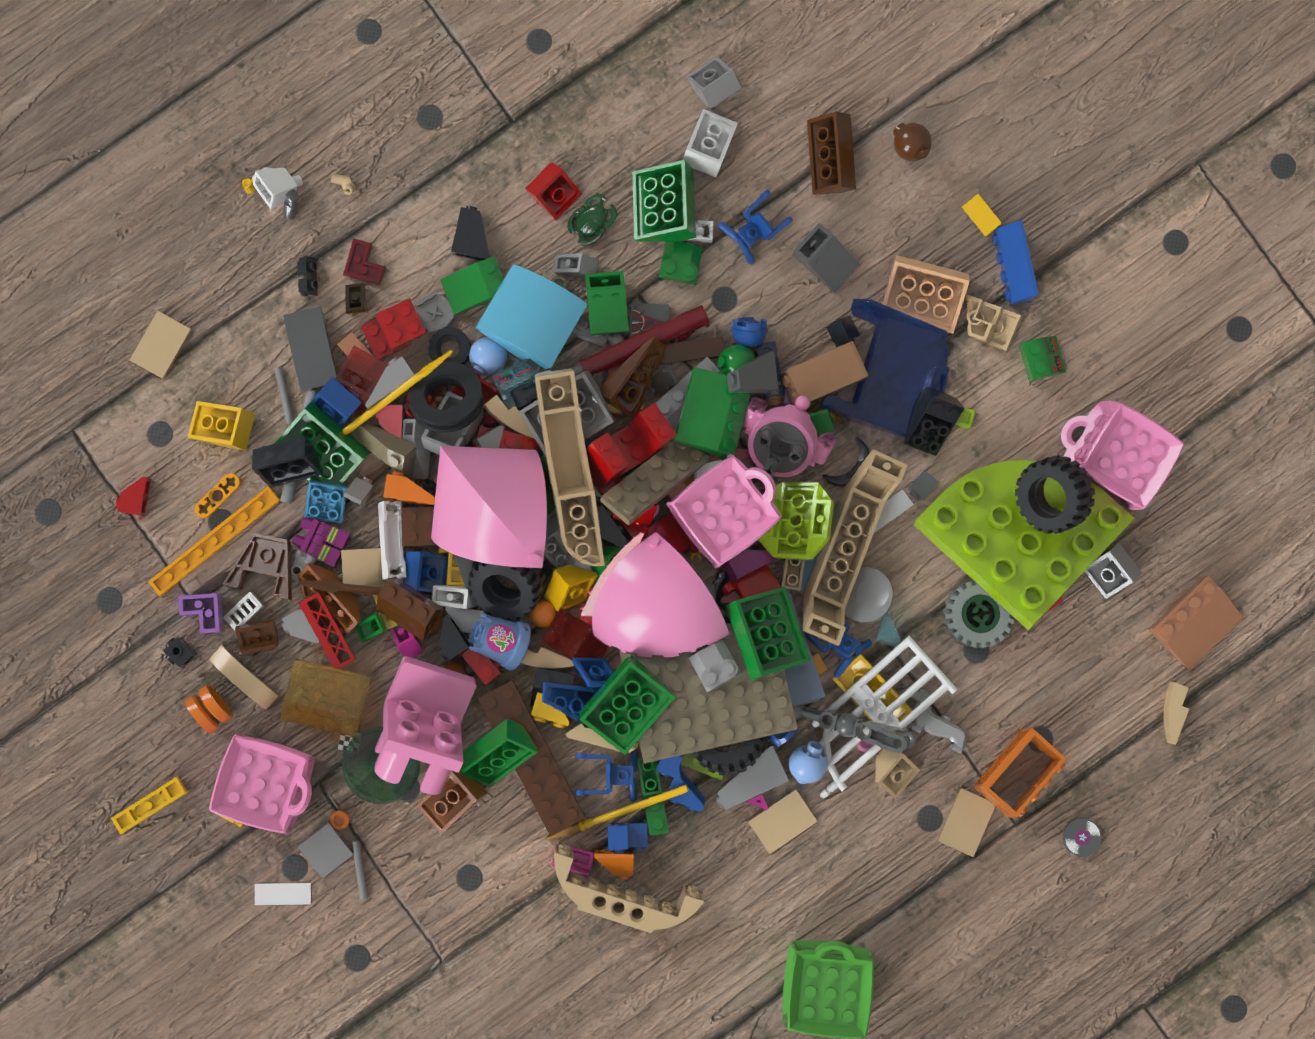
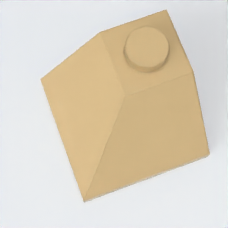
[875,749,920,799]

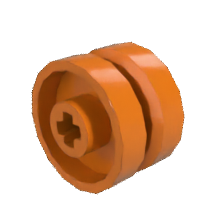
[185,684,233,734]

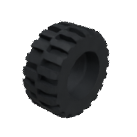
[1015,455,1095,534]
[468,561,546,620]
[693,737,764,776]

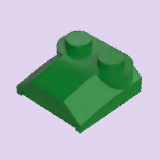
[659,242,703,285]

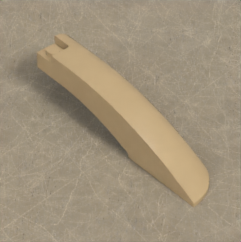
[534,368,605,566]

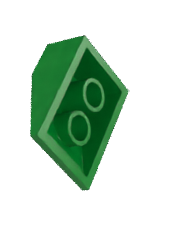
[440,256,504,315]

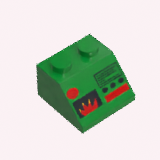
[1019,336,1066,382]

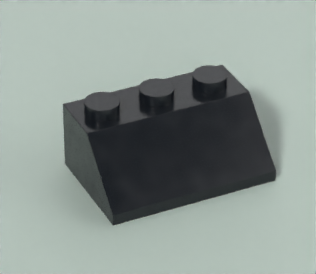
[252,436,322,488]

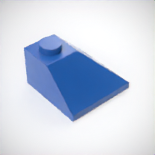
[572,658,614,688]

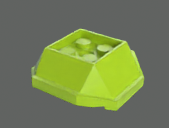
[758,482,834,560]

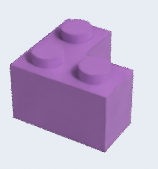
[178,593,224,634]

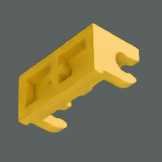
[962,194,1002,237]

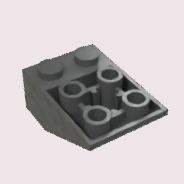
[792,223,860,293]

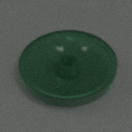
[342,726,420,804]

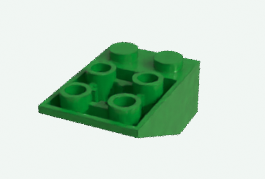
[585,271,629,335]

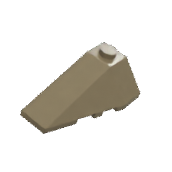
[349,415,417,478]

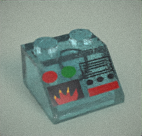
[492,359,535,400]

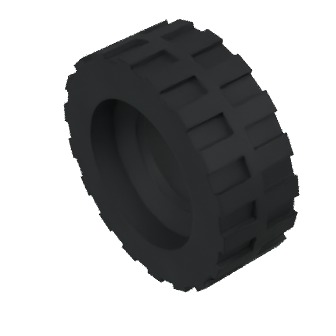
[428,327,471,365]

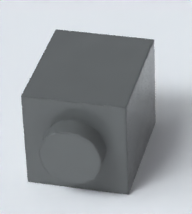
[908,470,939,501]

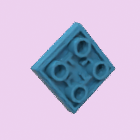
[304,479,348,524]

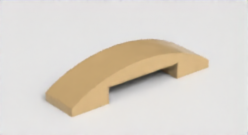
[209,645,279,710]

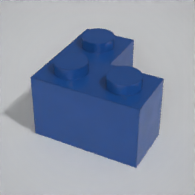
[608,822,648,853]

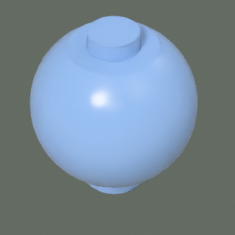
[469,337,507,375]
[789,741,828,784]

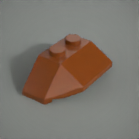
[297,563,360,634]

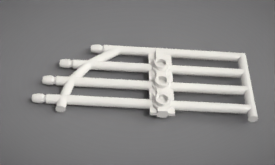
[812,636,958,799]

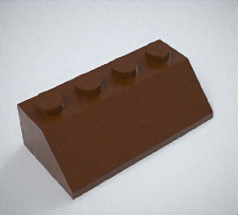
[807,111,856,195]

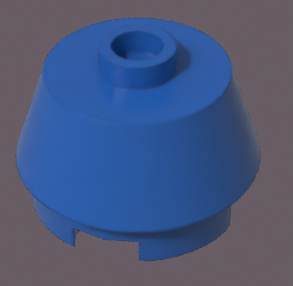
[730,317,769,348]

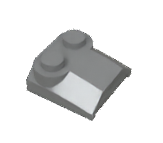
[689,639,742,693]

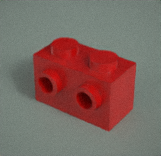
[462,646,502,685]

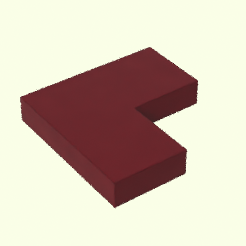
[343,238,386,285]

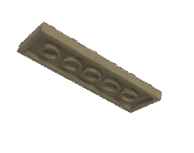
[600,440,709,525]

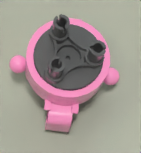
[743,395,836,477]

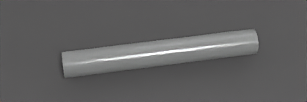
[274,367,294,425]
[351,840,368,900]

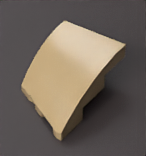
[966,295,1022,352]
[341,548,392,587]

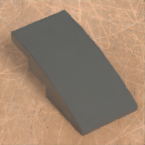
[283,306,338,391]

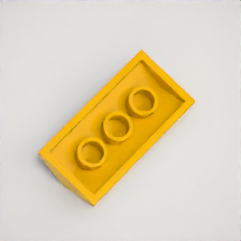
[833,654,913,722]

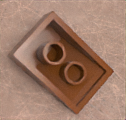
[417,771,487,834]

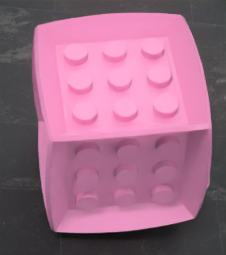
[1061,400,1184,510]
[667,454,781,568]
[209,733,316,835]

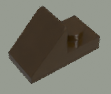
[345,283,368,315]

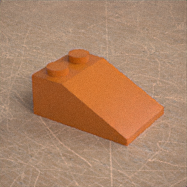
[383,472,435,507]

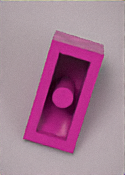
[390,625,424,658]

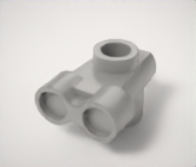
[291,549,317,582]

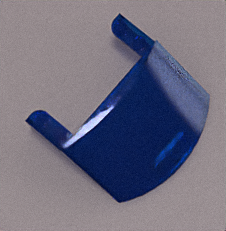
[819,298,950,438]

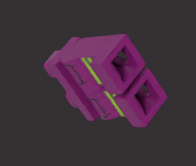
[292,518,352,568]

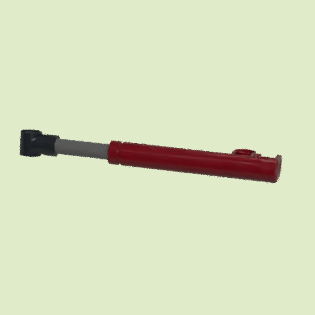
[510,305,710,410]

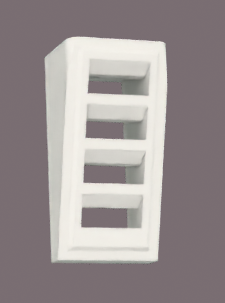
[223,591,265,630]

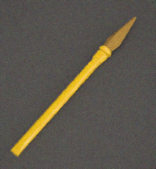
[545,785,689,840]

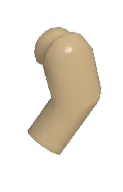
[331,174,356,195]

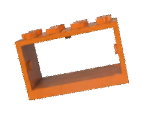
[973,727,1066,818]

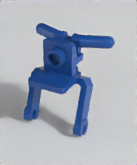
[718,189,793,264]
[802,621,872,678]
[576,749,638,802]

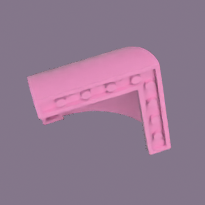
[431,446,547,568]

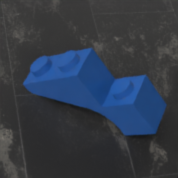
[656,755,705,812]

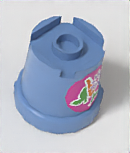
[469,614,531,671]

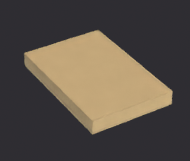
[130,311,192,379]
[937,788,995,857]
[748,789,818,854]

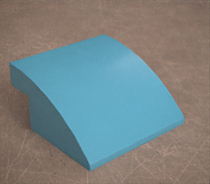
[475,264,588,369]

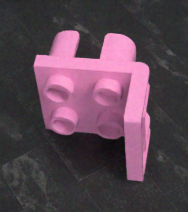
[375,656,476,795]

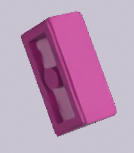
[552,843,594,875]

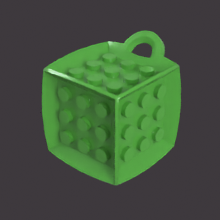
[782,940,874,1039]

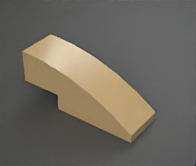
[483,395,535,439]
[521,647,574,668]
[1164,682,1189,745]

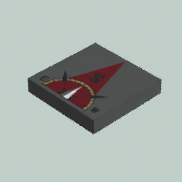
[630,303,669,343]

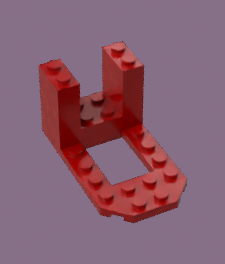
[586,403,689,554]

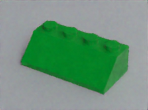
[459,718,538,787]

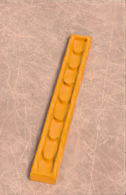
[148,486,280,597]

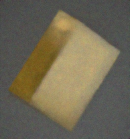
[280,658,371,737]

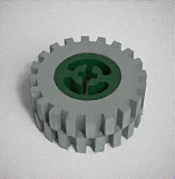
[943,581,1014,648]

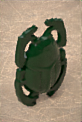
[568,193,618,245]

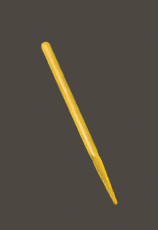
[342,350,453,435]

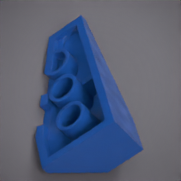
[542,682,599,726]

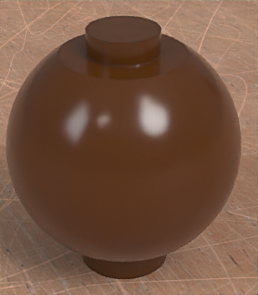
[893,123,932,162]

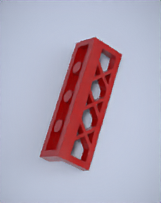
[298,592,356,671]

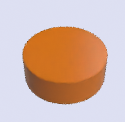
[330,810,350,830]

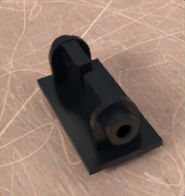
[297,255,318,296]

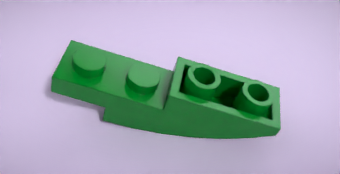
[637,757,669,837]

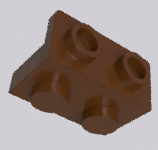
[235,619,279,655]

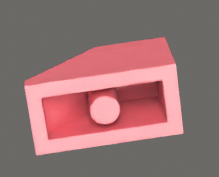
[376,405,405,438]

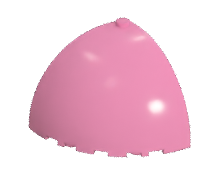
[592,532,729,658]

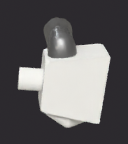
[242,167,303,220]

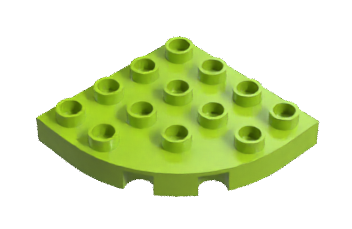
[914,460,1135,631]

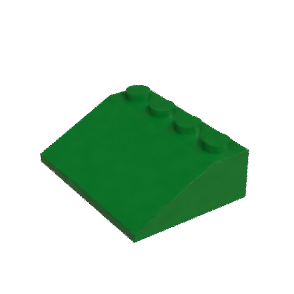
[632,160,696,242]
[674,367,751,459]
[274,402,370,485]
[726,587,811,681]
[579,654,676,755]

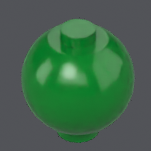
[717,345,755,375]

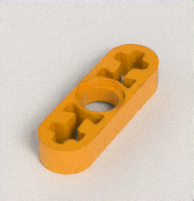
[195,473,241,518]

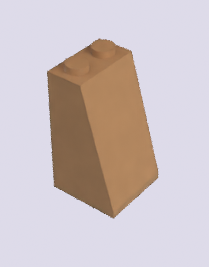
[781,341,868,405]

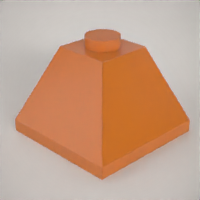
[594,850,634,880]

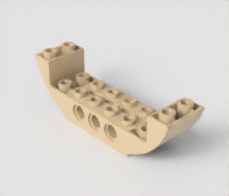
[554,843,704,933]

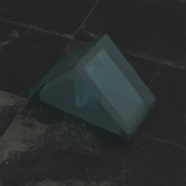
[874,613,902,648]

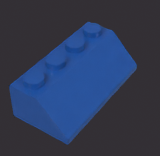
[992,220,1039,306]

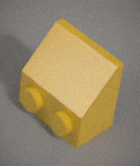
[544,565,598,612]

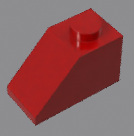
[116,477,151,516]

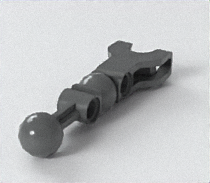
[793,704,916,753]

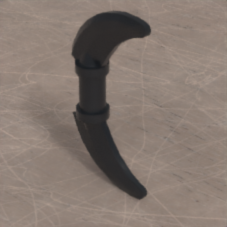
[822,437,869,487]

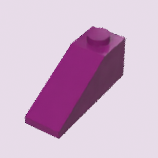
[723,550,777,582]

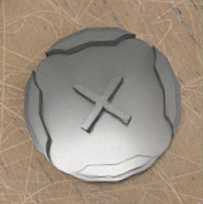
[416,294,454,332]

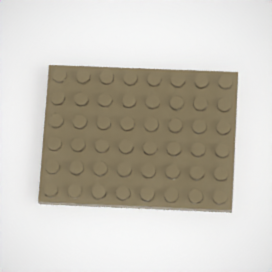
[619,623,798,764]

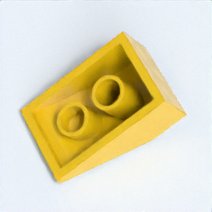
[187,401,255,451]

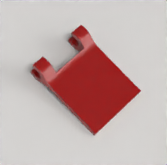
[722,565,781,599]

